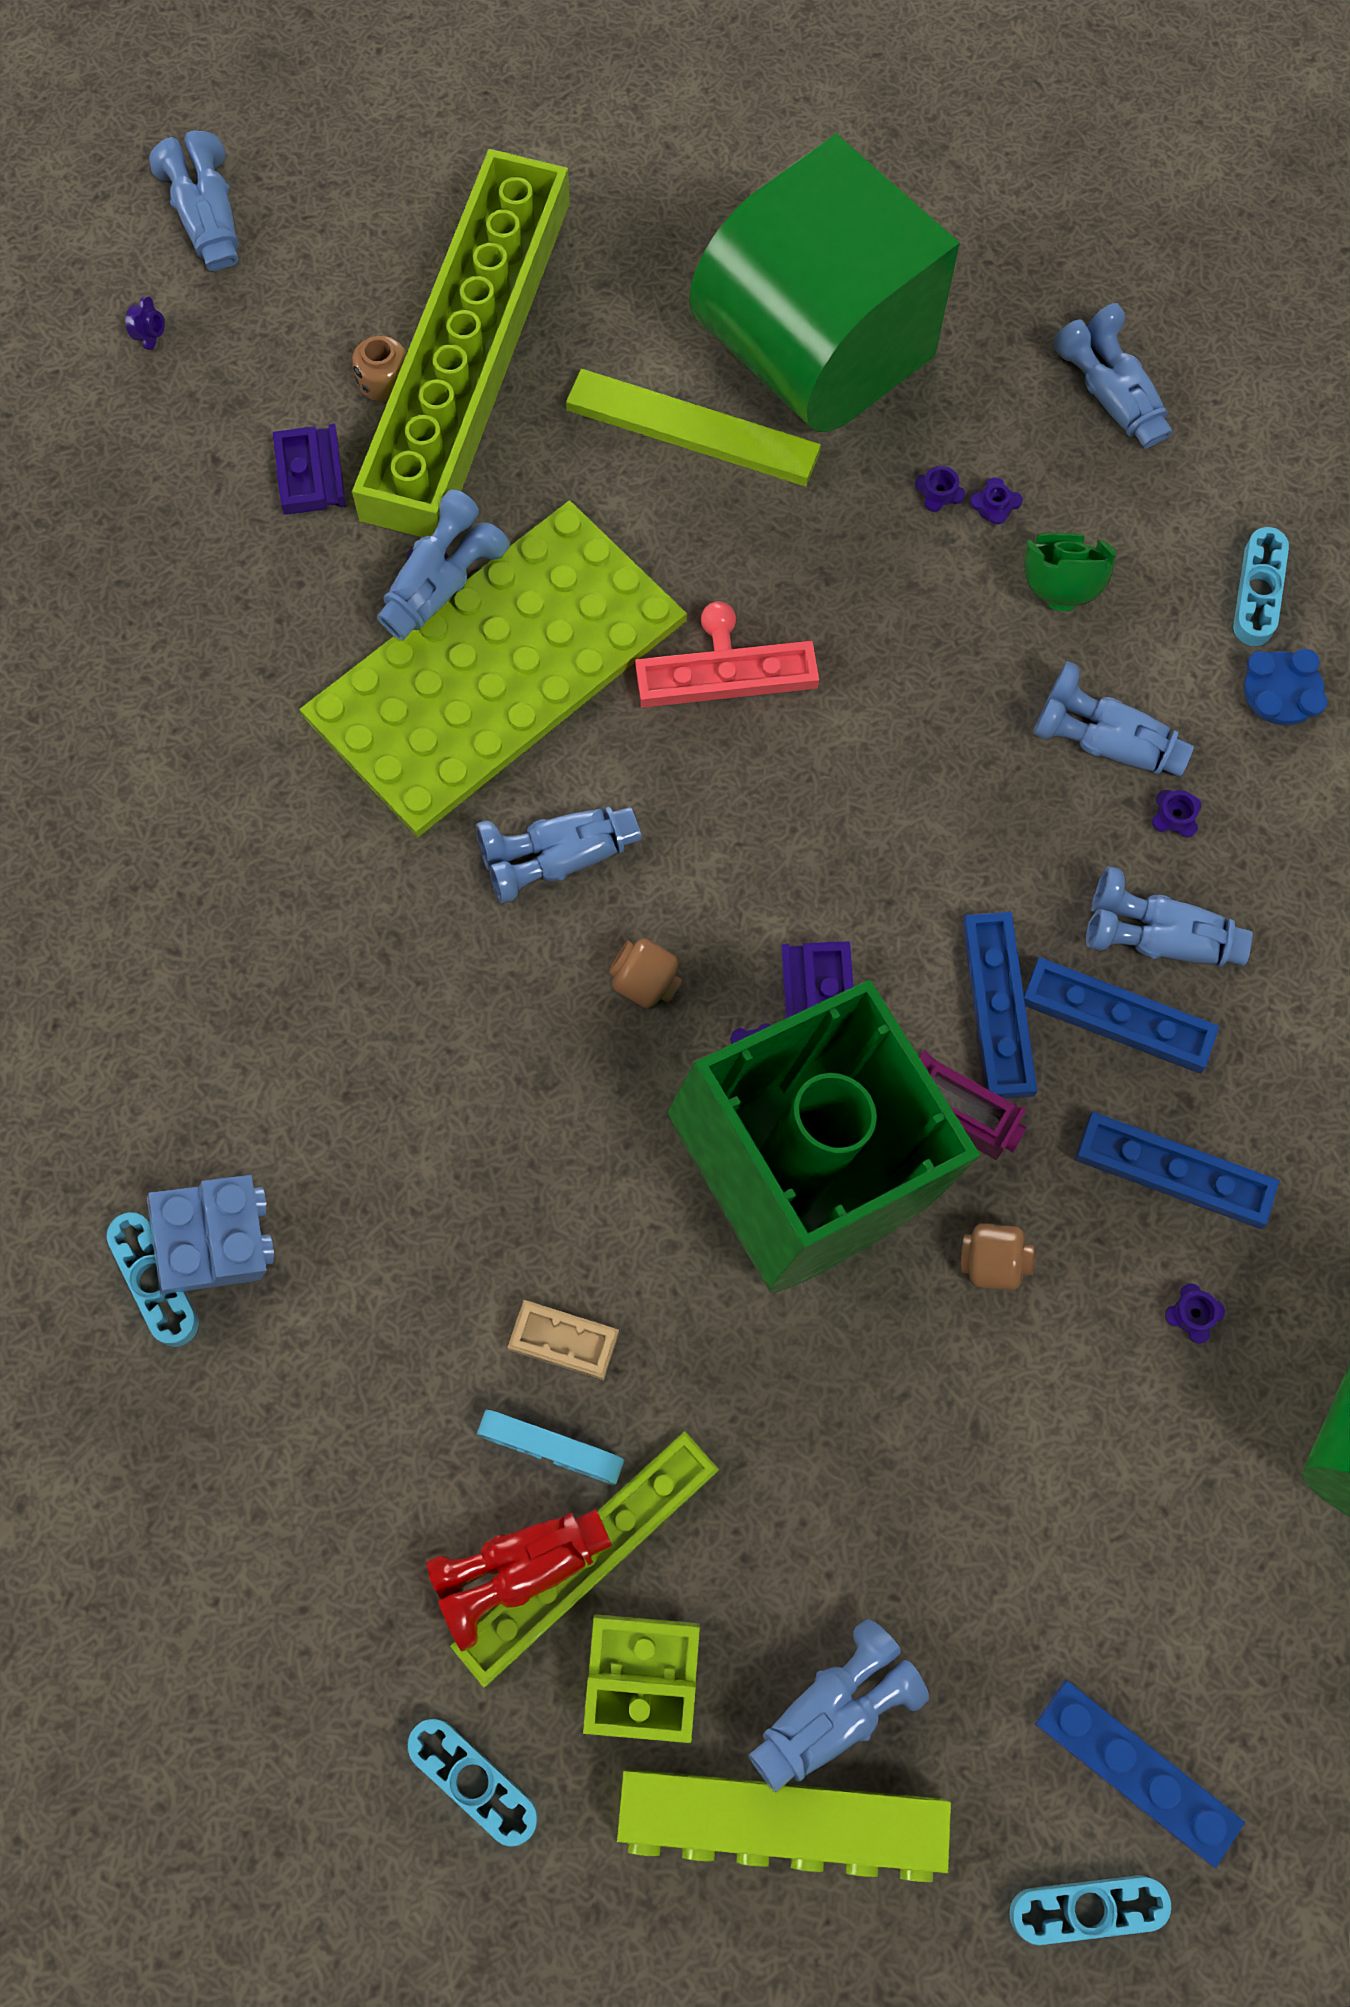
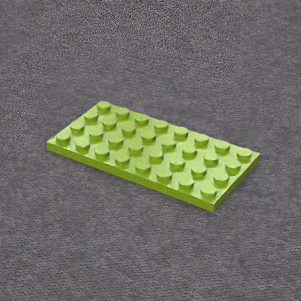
[299,500,687,838]

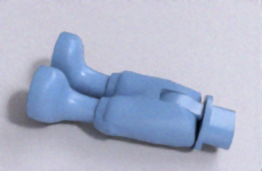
[149,130,239,271]
[1052,303,1173,449]
[377,489,510,641]
[1033,661,1194,777]
[475,806,642,904]
[1086,866,1253,967]
[748,1619,929,1792]

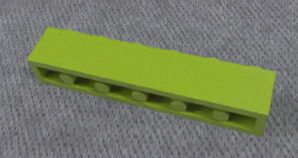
[617,1768,951,1882]

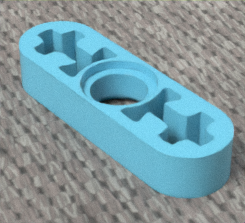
[1233,527,1289,646]
[107,1212,199,1347]
[476,1410,625,1485]
[408,1718,538,1846]
[1009,1875,1171,1945]

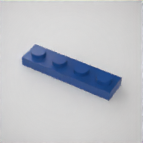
[962,912,1037,1099]
[1024,957,1220,1074]
[1074,1111,1280,1229]
[1034,1680,1245,1868]

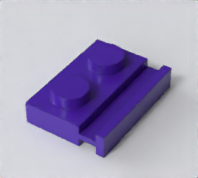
[273,423,347,515]
[781,941,854,1019]

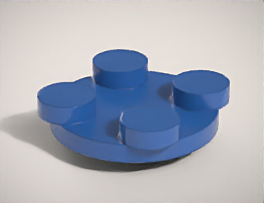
[1244,649,1328,725]

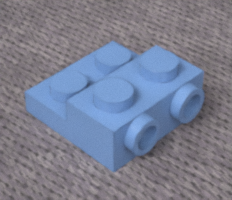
[147,1175,274,1295]

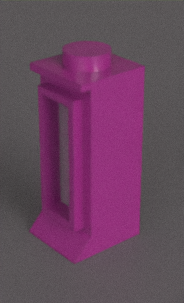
[919,1049,1027,1161]

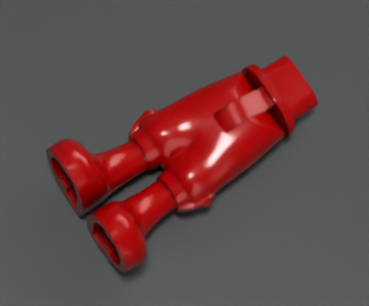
[426,1509,612,1652]

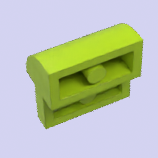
[583,1614,700,1743]

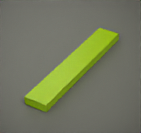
[566,368,821,487]
[450,1431,719,1688]

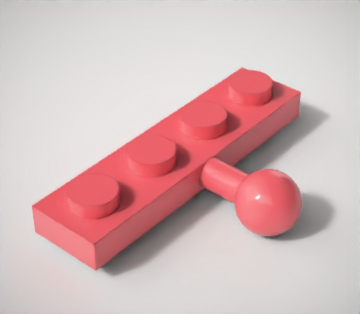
[635,601,819,708]

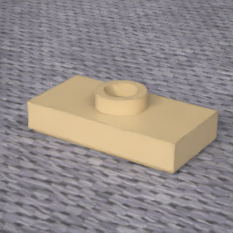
[507,1300,619,1381]

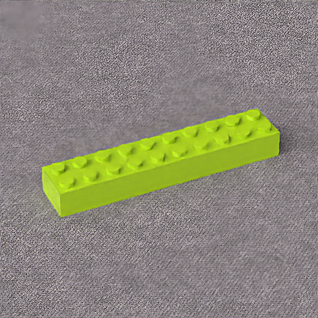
[352,149,570,537]

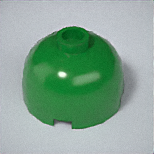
[1024,532,1117,612]

